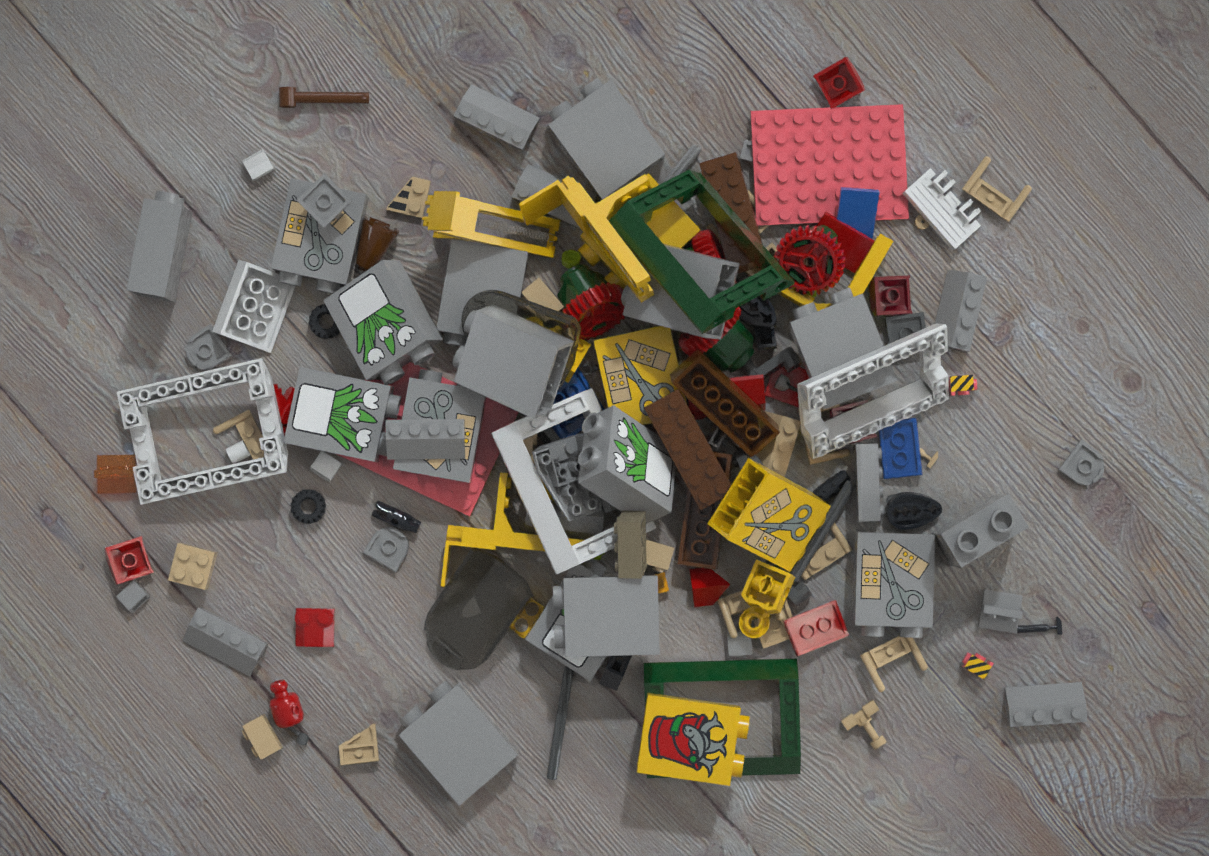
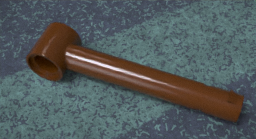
[279,87,369,108]

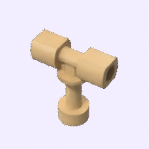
[841,700,887,750]

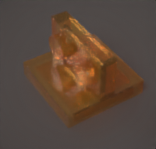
[94,454,137,494]

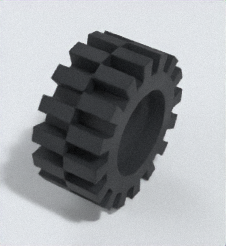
[308,304,340,339]
[290,489,326,524]

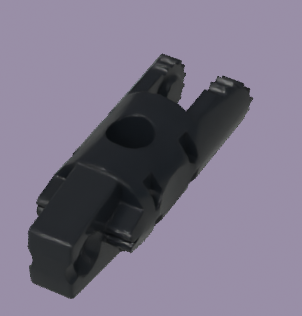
[812,470,851,502]
[372,501,421,533]

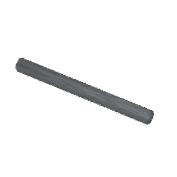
[789,480,856,582]
[547,666,574,780]

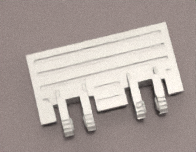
[902,168,981,251]

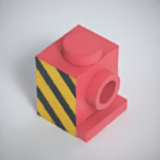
[948,375,977,396]
[962,652,994,680]

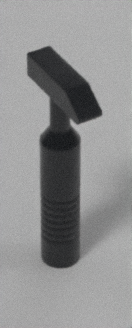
[1017,616,1062,635]

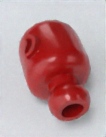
[269,679,304,728]

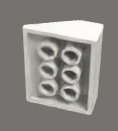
[212,260,295,353]

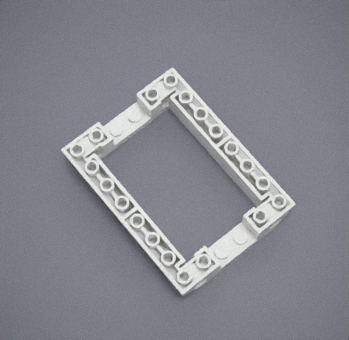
[797,323,949,459]
[117,358,288,505]
[491,388,656,575]

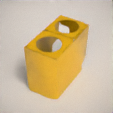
[507,597,545,638]

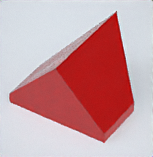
[689,568,730,607]

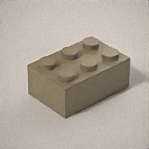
[614,511,647,579]

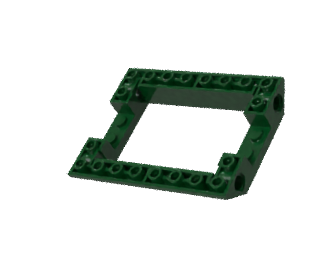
[609,170,795,334]
[643,658,801,778]

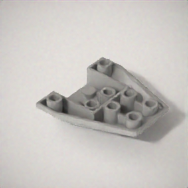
[532,433,602,522]

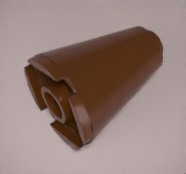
[356,216,399,272]

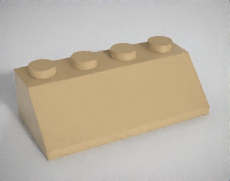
[756,411,801,477]

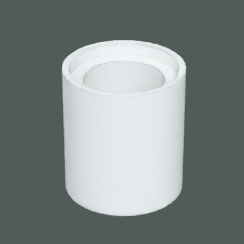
[226,440,251,464]

